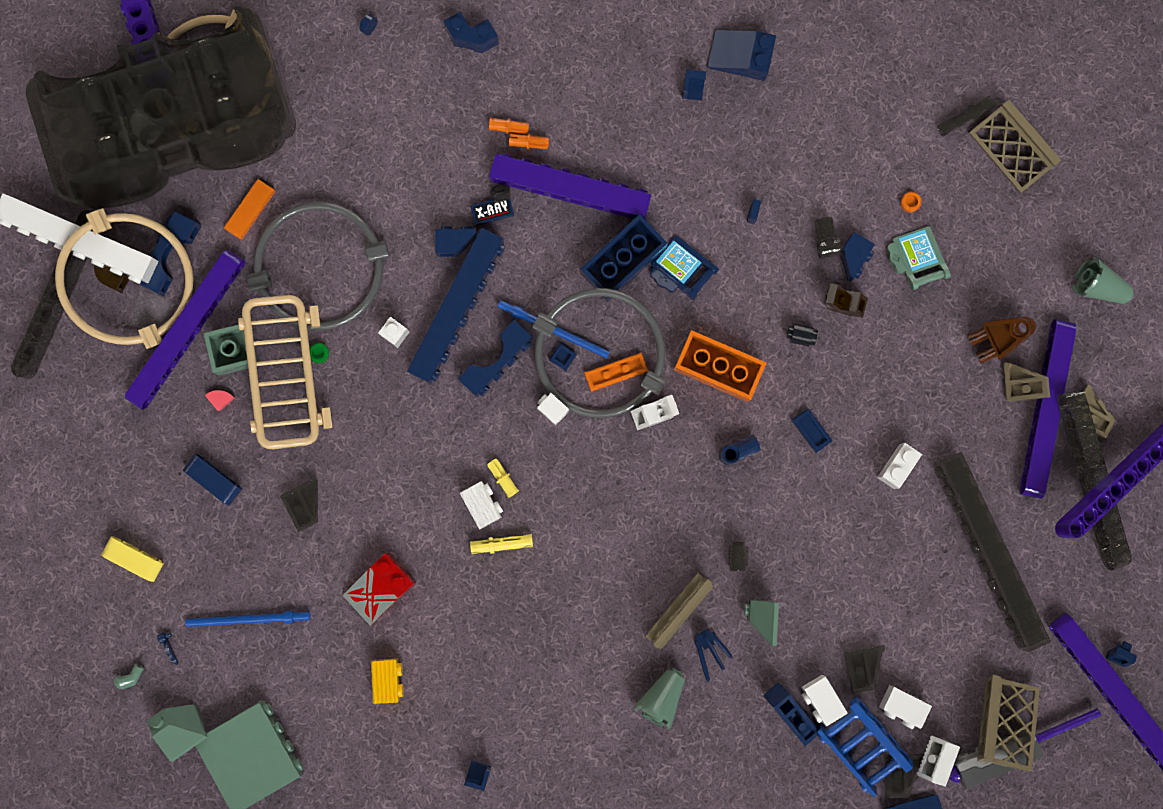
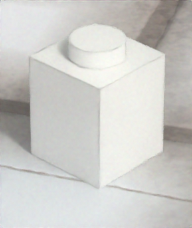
[378,317,409,348]
[537,393,569,426]

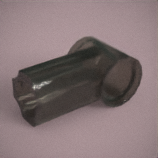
[814,217,841,259]

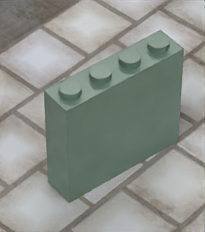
[196,700,304,809]

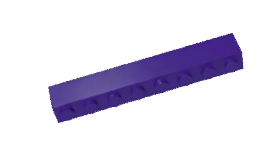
[489,153,651,219]

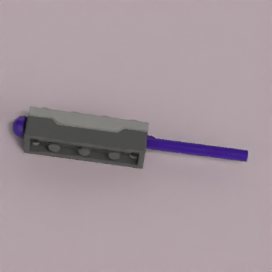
[949,708,1101,789]

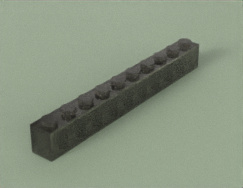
[934,452,1051,652]

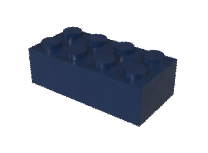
[580,214,668,302]

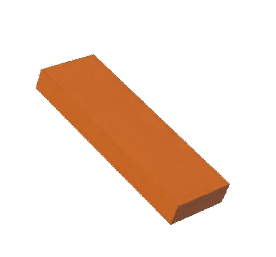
[224,179,276,240]
[584,353,648,392]

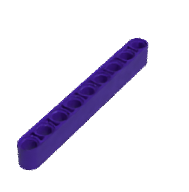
[125,249,245,410]
[1019,319,1077,499]
[1055,423,1163,538]
[1048,613,1163,771]

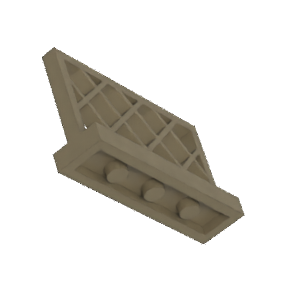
[969,100,1061,193]
[645,573,714,650]
[977,675,1040,772]

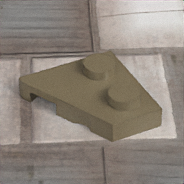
[1004,362,1050,402]
[1067,384,1115,439]

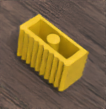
[371,658,404,704]

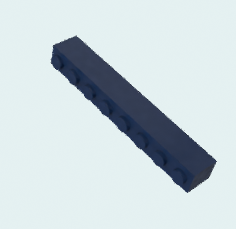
[407,228,506,384]

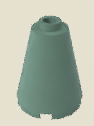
[1072,257,1134,304]
[633,668,685,730]

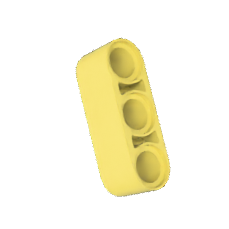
[101,536,164,582]

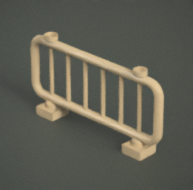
[238,295,332,449]

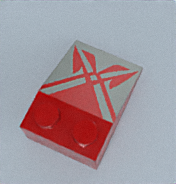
[343,553,416,626]

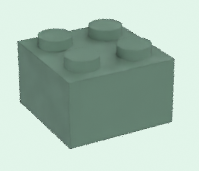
[204,325,258,376]

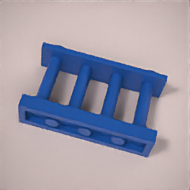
[817,696,913,798]

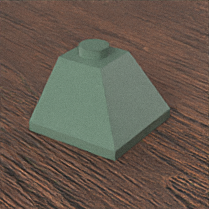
[744,599,779,646]
[147,704,207,762]

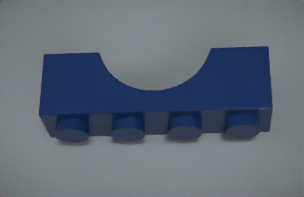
[137,211,201,297]
[458,320,532,397]

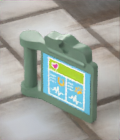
[886,227,951,291]

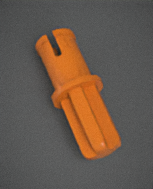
[489,117,529,135]
[509,133,549,150]

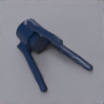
[694,628,732,682]

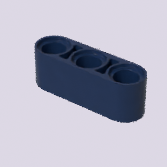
[183,454,242,506]

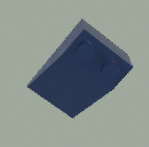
[707,30,776,81]

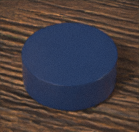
[360,14,377,36]

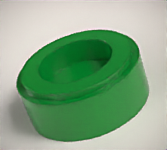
[310,343,329,364]

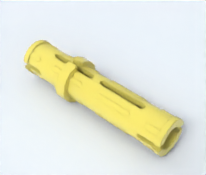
[470,534,533,554]

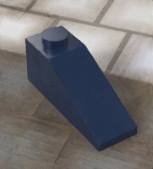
[763,682,818,746]

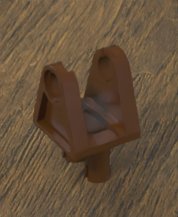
[967,316,1036,364]

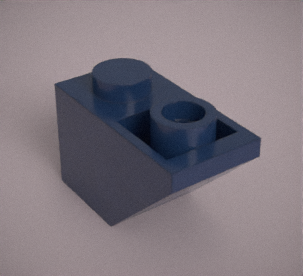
[435,226,477,257]
[840,232,875,282]

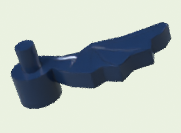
[157,632,179,665]

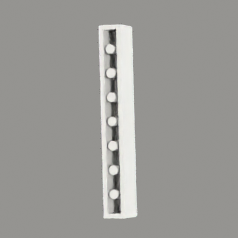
[0,194,159,284]

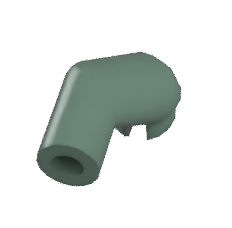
[114,664,144,689]

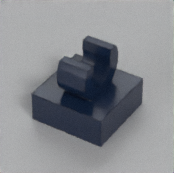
[1105,641,1137,667]

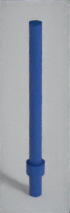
[497,300,610,359]
[185,611,311,627]

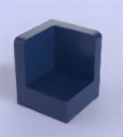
[682,69,706,101]
[464,760,492,791]

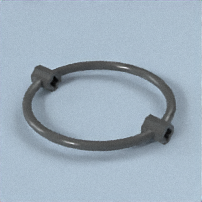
[247,202,389,331]
[532,288,667,418]

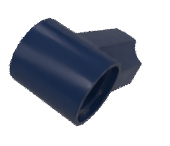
[718,434,761,465]

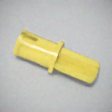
[488,459,519,498]

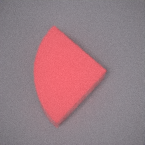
[205,390,235,411]

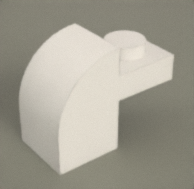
[631,395,679,430]

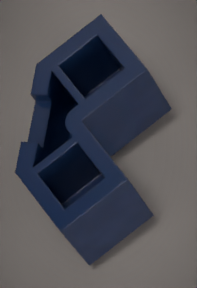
[443,11,499,53]

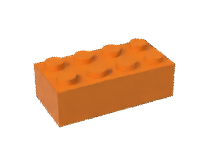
[673,330,767,403]

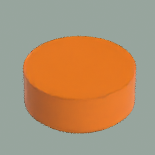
[900,192,921,213]

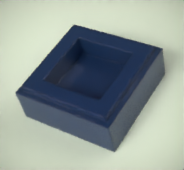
[747,199,761,224]
[549,343,577,371]

